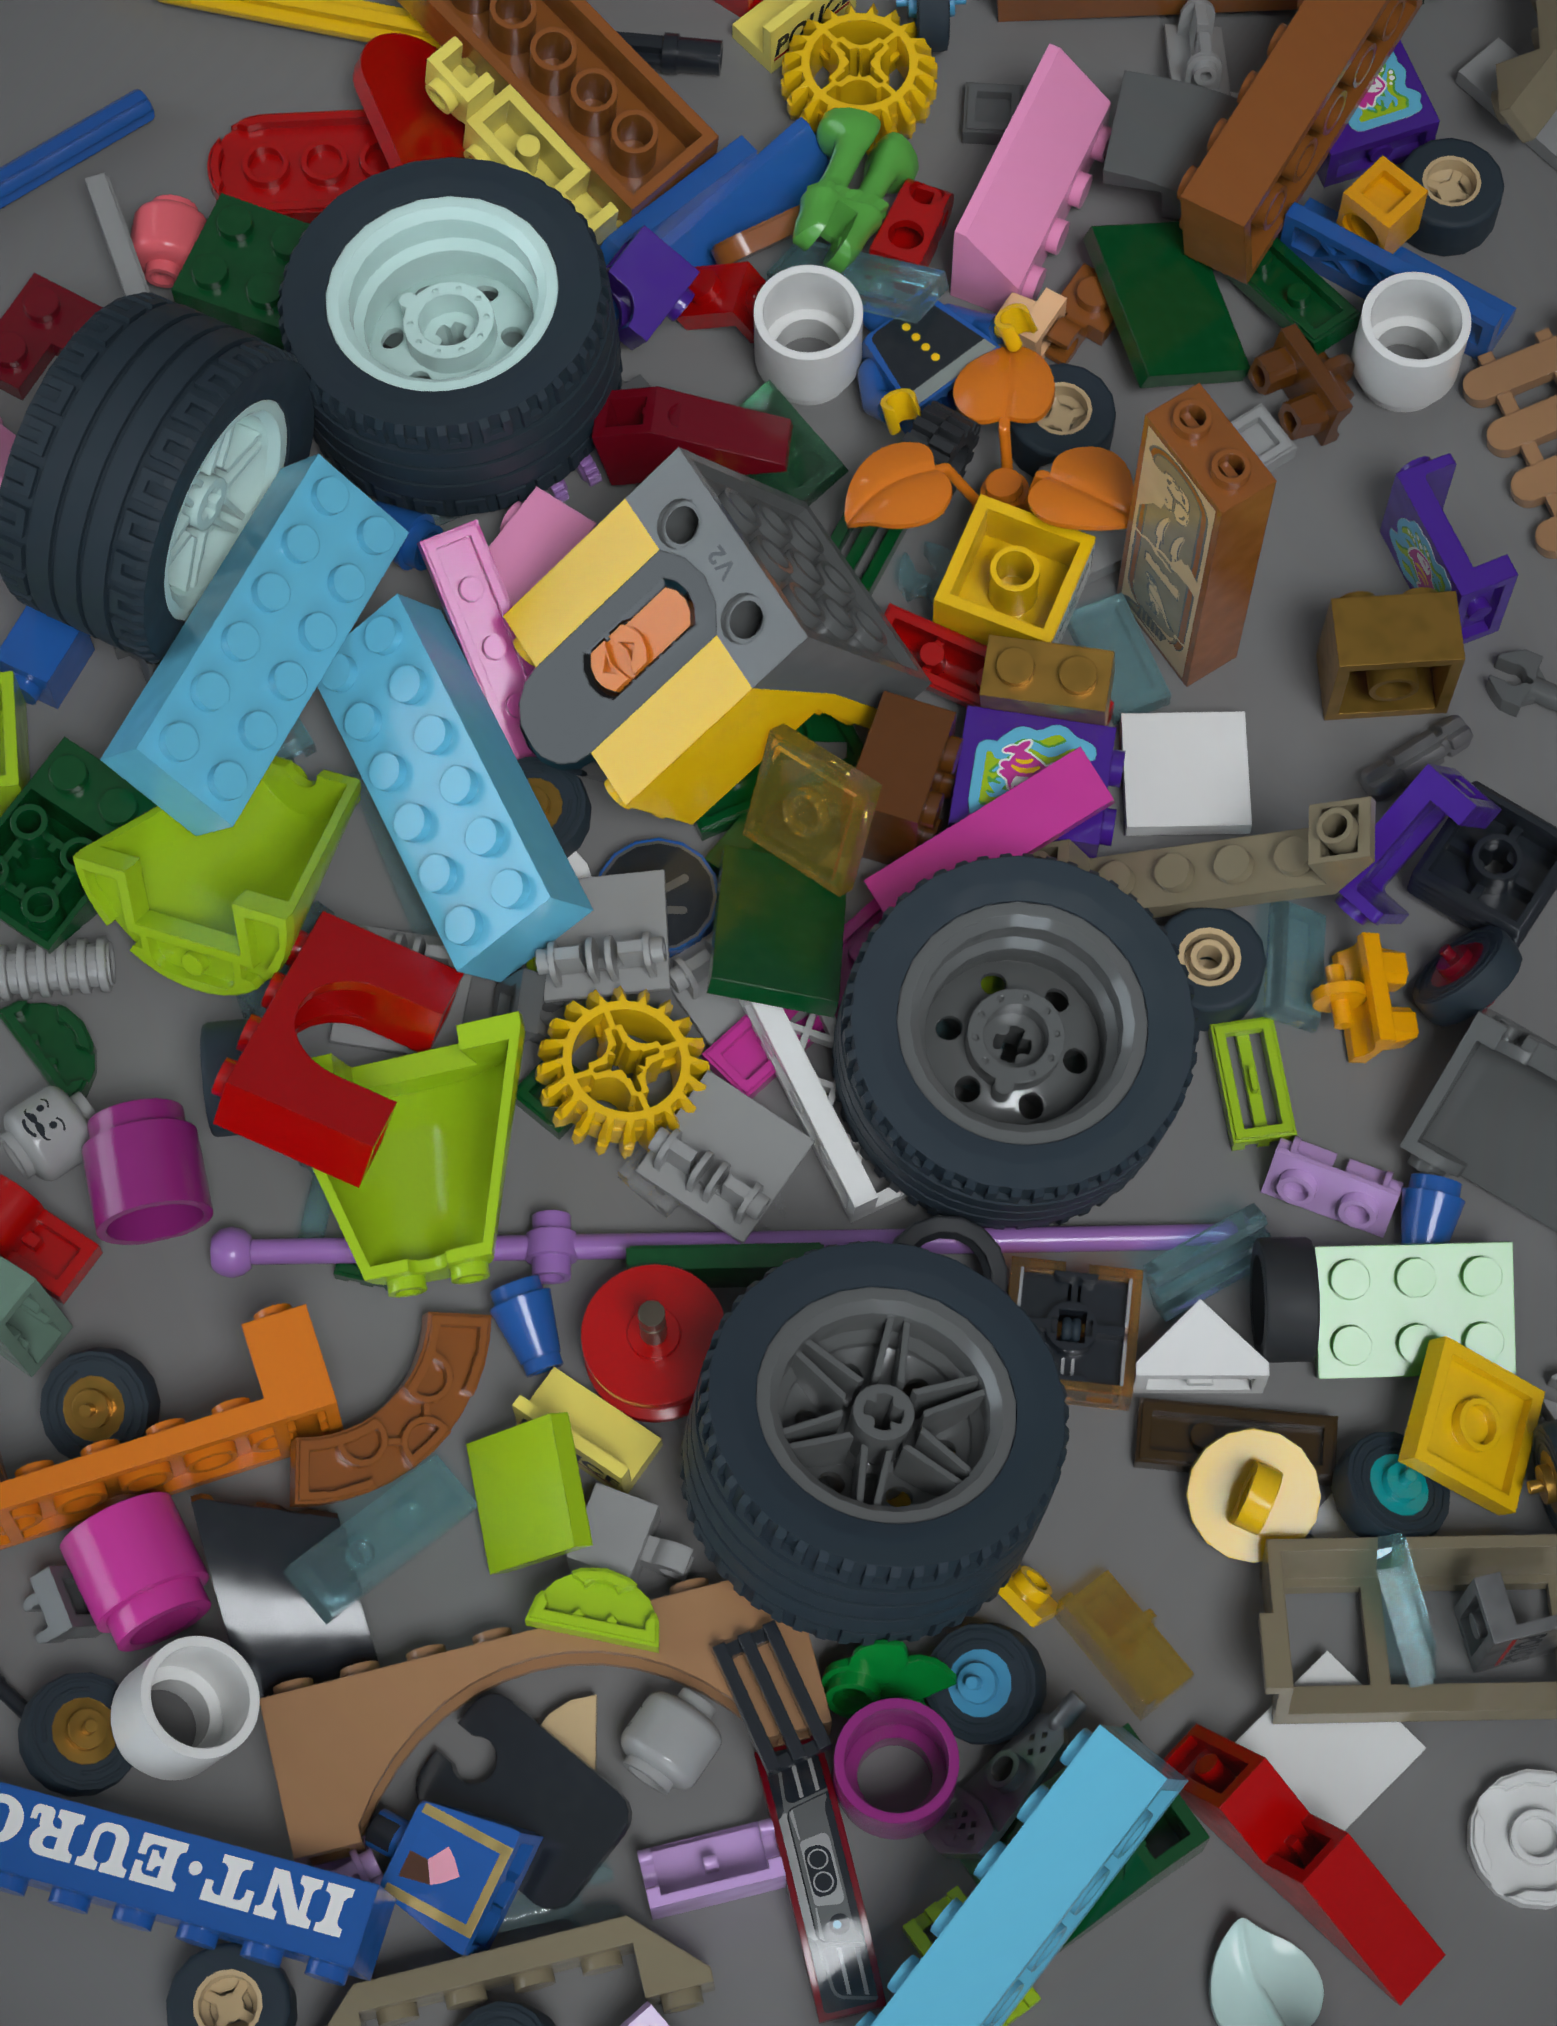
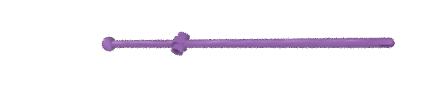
[210,1210,1239,1284]

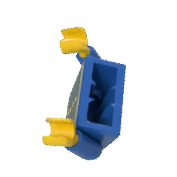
[857,294,1038,435]

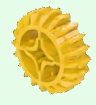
[781,2,938,155]
[535,985,710,1159]

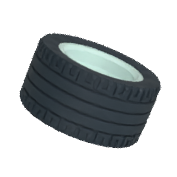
[278,157,623,516]
[0,292,314,664]

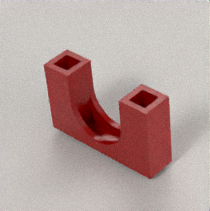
[211,911,464,1188]

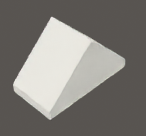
[1131,1299,1270,1393]

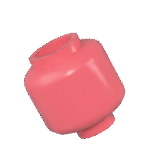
[130,194,207,288]

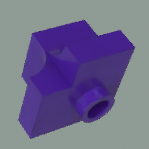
[606,225,700,350]

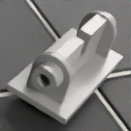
[1164,0,1231,96]

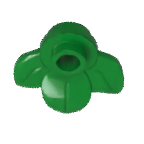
[822,1639,957,1719]

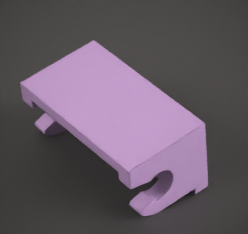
[637,1818,786,1920]

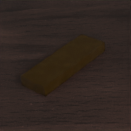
[1134,1398,1338,1486]

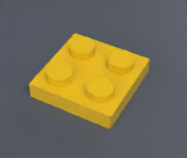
[1398,1336,1545,1516]

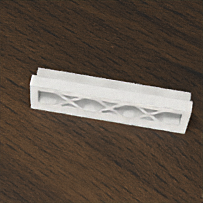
[738,999,908,1223]

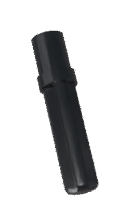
[616,31,723,76]

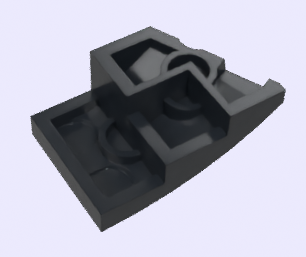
[190,1493,378,1698]

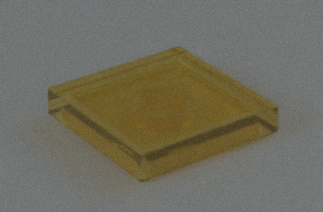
[743,723,882,897]

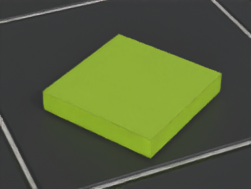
[466,1412,593,1575]

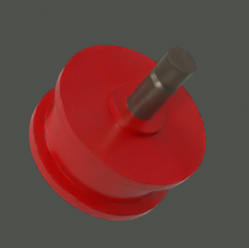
[581,1264,724,1423]

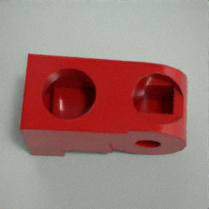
[867,178,954,301]

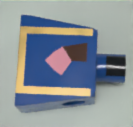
[365,1800,544,1956]

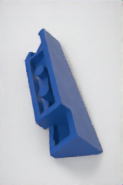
[600,117,829,320]

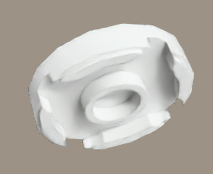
[1467,1769,1557,1910]

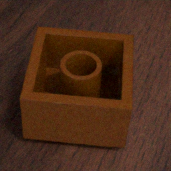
[843,691,964,865]

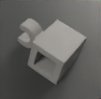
[566,1482,694,1583]

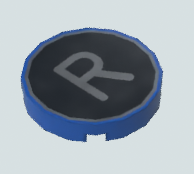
[599,838,718,958]

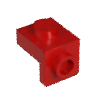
[676,261,766,344]

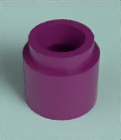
[81,1098,213,1245]
[833,1698,960,1840]

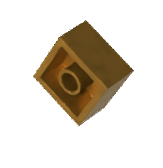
[1316,587,1466,720]

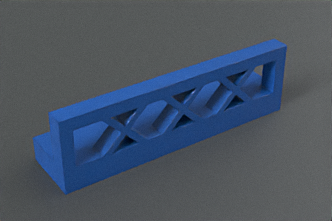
[1280,197,1516,360]

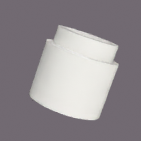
[754,265,863,406]
[1351,272,1471,413]
[111,1636,260,1781]

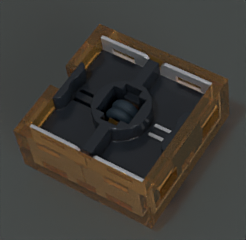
[1008,1256,1144,1411]

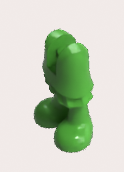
[792,107,919,273]

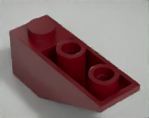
[592,386,793,485]

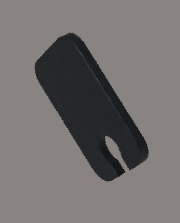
[415,1694,632,1910]

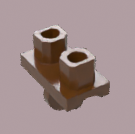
[1248,323,1355,446]

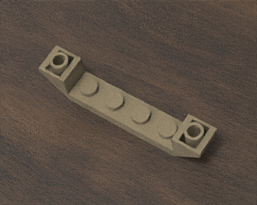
[1491,0,1557,143]
[1033,796,1376,918]
[327,1915,715,2026]

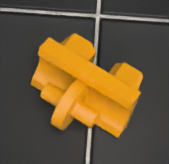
[1310,932,1419,1063]

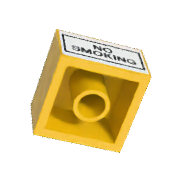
[933,494,1096,646]

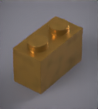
[980,634,1115,726]

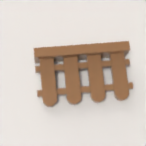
[1463,327,1557,559]

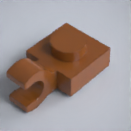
[1045,263,1116,364]

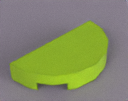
[525,1568,660,1653]

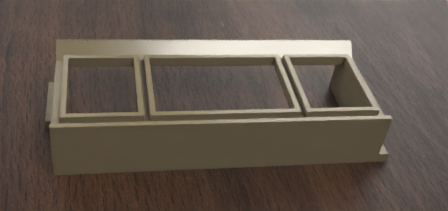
[1258,1534,1557,1724]

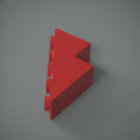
[1163,1723,1446,2006]

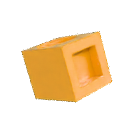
[1336,155,1428,254]

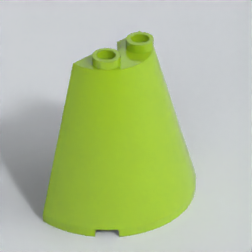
[73,756,361,996]
[312,1011,525,1298]

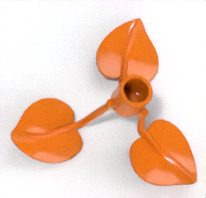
[844,347,1134,531]

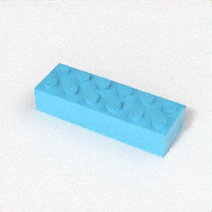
[100,453,409,836]
[317,594,593,983]
[855,1724,1189,2026]

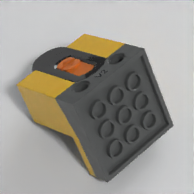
[503,447,931,825]

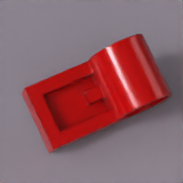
[0,1174,103,1305]

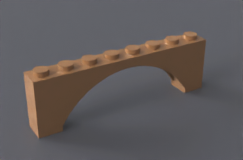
[260,1578,832,1867]

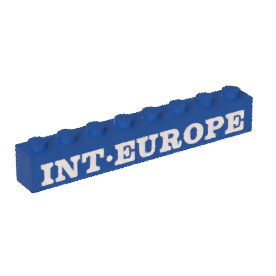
[0,1782,396,1986]

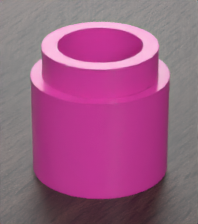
[60,1492,211,1652]

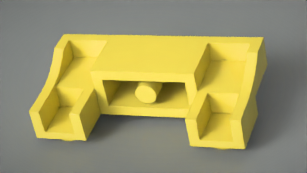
[425,36,624,246]

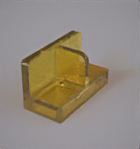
[1054,1570,1194,1721]

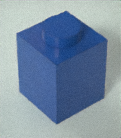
[0,606,95,709]

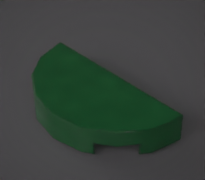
[0,1000,97,1098]

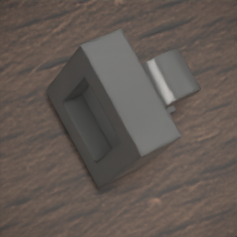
[492,968,565,1044]
[23,1566,102,1644]

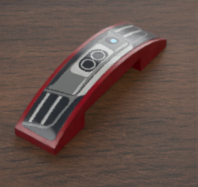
[754,1739,887,2024]

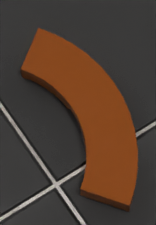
[290,1312,492,1507]

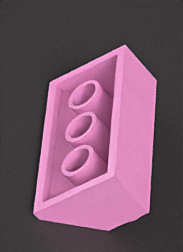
[950,44,1112,313]

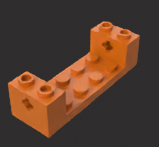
[0,1303,344,1550]

